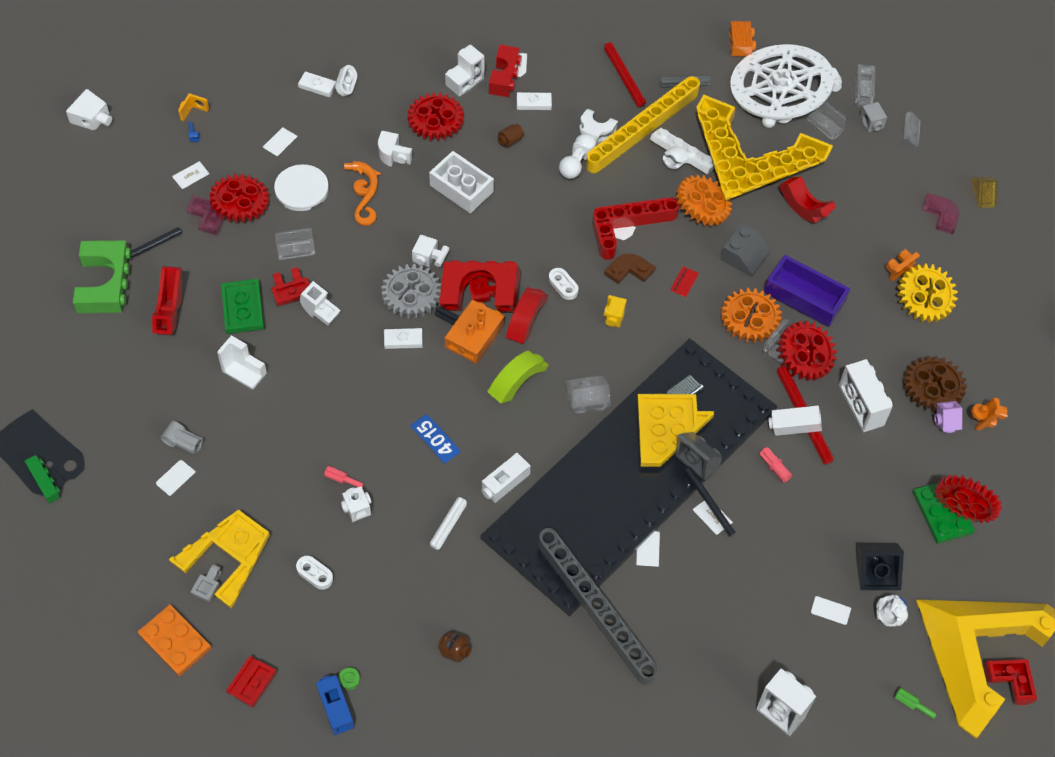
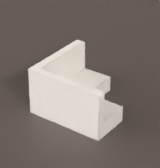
[217,335,267,389]

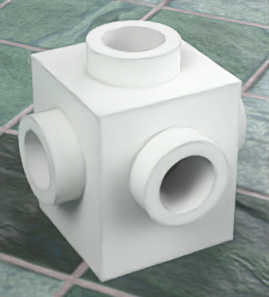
[341,486,371,522]

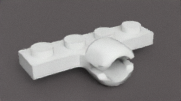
[650,128,715,174]

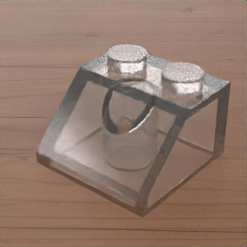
[564,375,611,413]

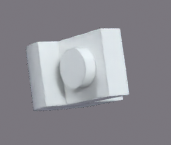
[378,131,412,167]
[300,281,341,326]

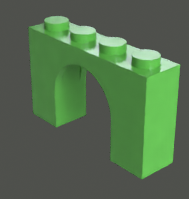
[73,240,131,313]

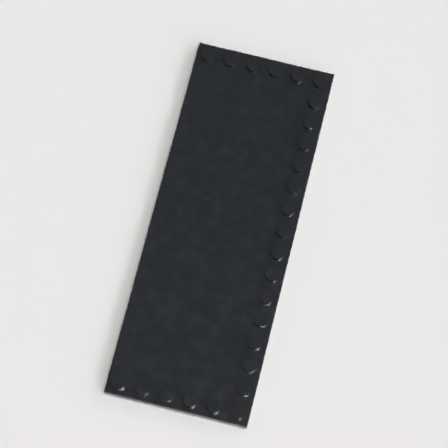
[480,338,778,617]

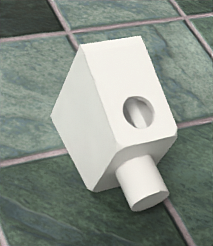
[66,89,112,130]

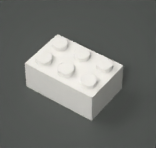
[429,151,494,214]
[839,359,892,432]
[756,669,816,736]

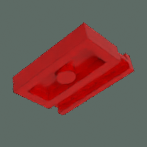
[226,656,277,708]

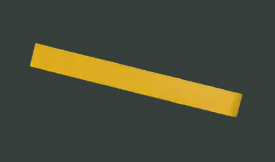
[586,76,700,173]

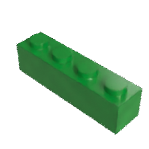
[25,455,60,504]

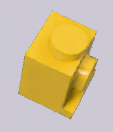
[603,295,627,327]

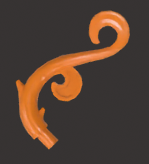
[344,161,381,226]

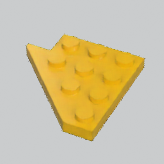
[637,394,714,467]

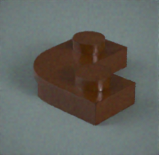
[604,254,656,284]

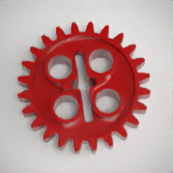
[407,92,464,141]
[210,173,269,223]
[777,320,837,381]
[935,474,1002,524]

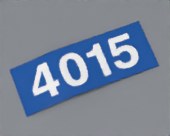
[410,414,461,464]

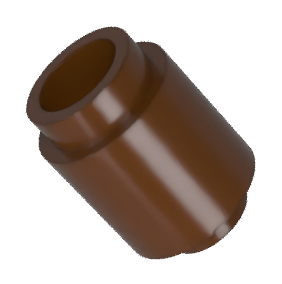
[497,124,524,147]

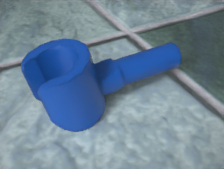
[188,122,200,142]

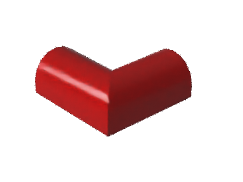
[984,659,1037,705]

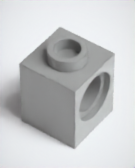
[859,102,887,132]

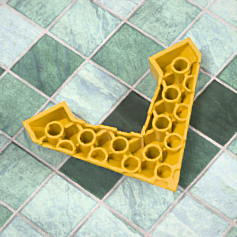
[696,95,833,201]
[916,600,1055,739]

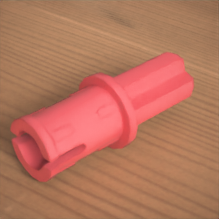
[759,447,792,483]

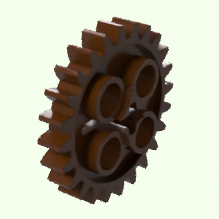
[903,355,967,413]

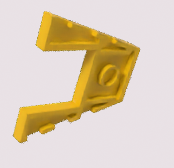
[169,510,270,609]

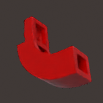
[779,176,836,223]
[506,287,549,344]

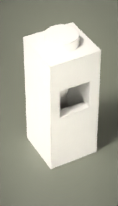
[769,406,822,436]
[482,453,531,503]

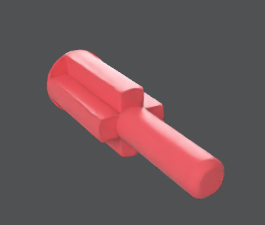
[324,466,364,488]

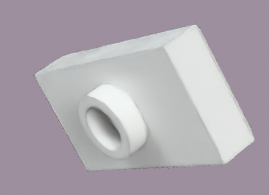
[298,72,336,98]
[517,92,552,110]
[384,328,423,349]

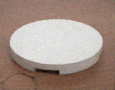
[274,164,329,211]

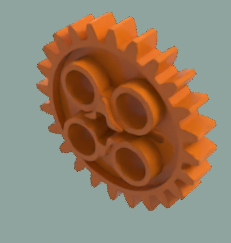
[676,174,732,226]
[721,288,782,343]

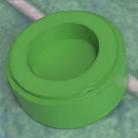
[338,667,360,690]

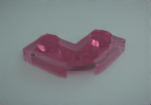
[922,193,959,234]
[186,195,222,235]

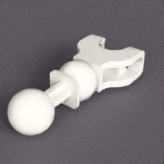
[559,109,618,179]

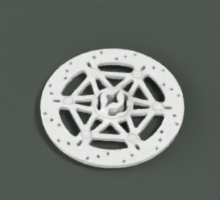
[731,44,834,119]

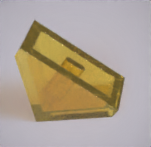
[971,177,998,208]

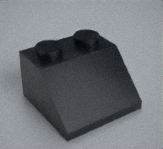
[857,543,904,590]

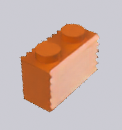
[729,21,756,56]

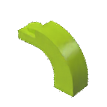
[487,350,549,404]

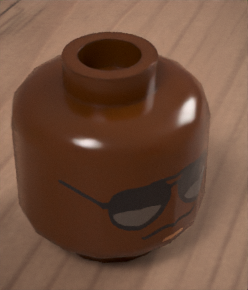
[438,632,471,662]

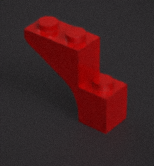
[152,266,182,335]

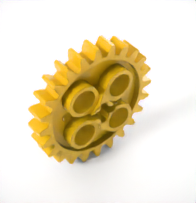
[897,263,958,323]

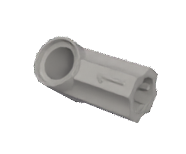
[160,421,203,454]

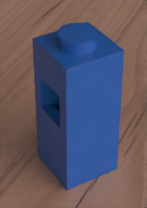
[316,675,354,736]

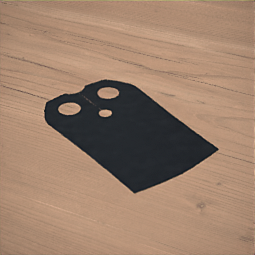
[0,409,84,496]

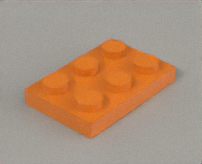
[137,604,212,677]

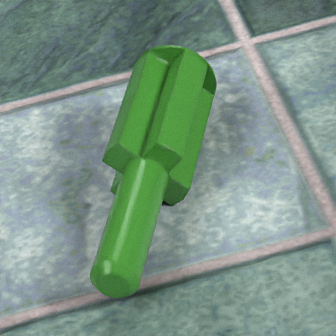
[894,687,936,719]

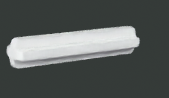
[430,497,467,550]

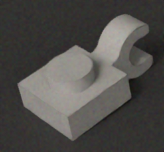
[190,564,222,603]

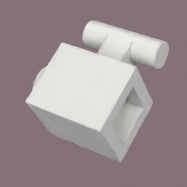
[412,235,449,267]

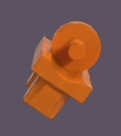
[886,249,920,282]
[971,397,1007,431]

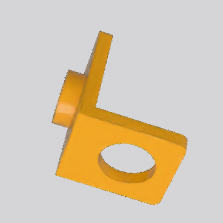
[178,93,209,121]

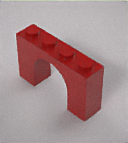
[439,260,520,312]

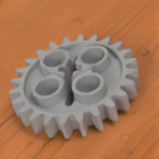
[381,264,441,319]

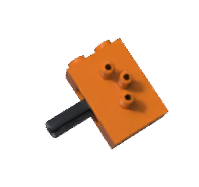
[434,300,504,364]

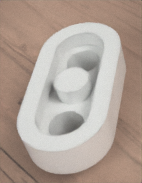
[335,65,357,97]
[549,268,578,300]
[296,556,333,590]

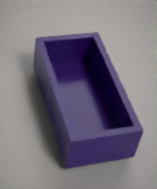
[764,255,850,327]

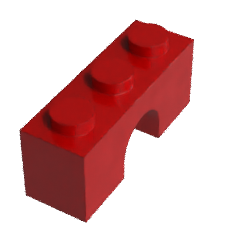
[489,45,522,97]

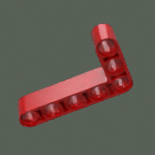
[592,197,680,260]

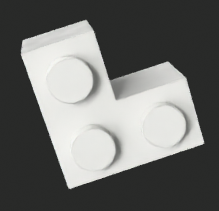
[445,44,484,97]

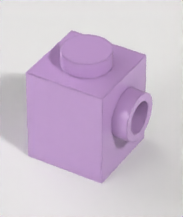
[934,401,962,433]

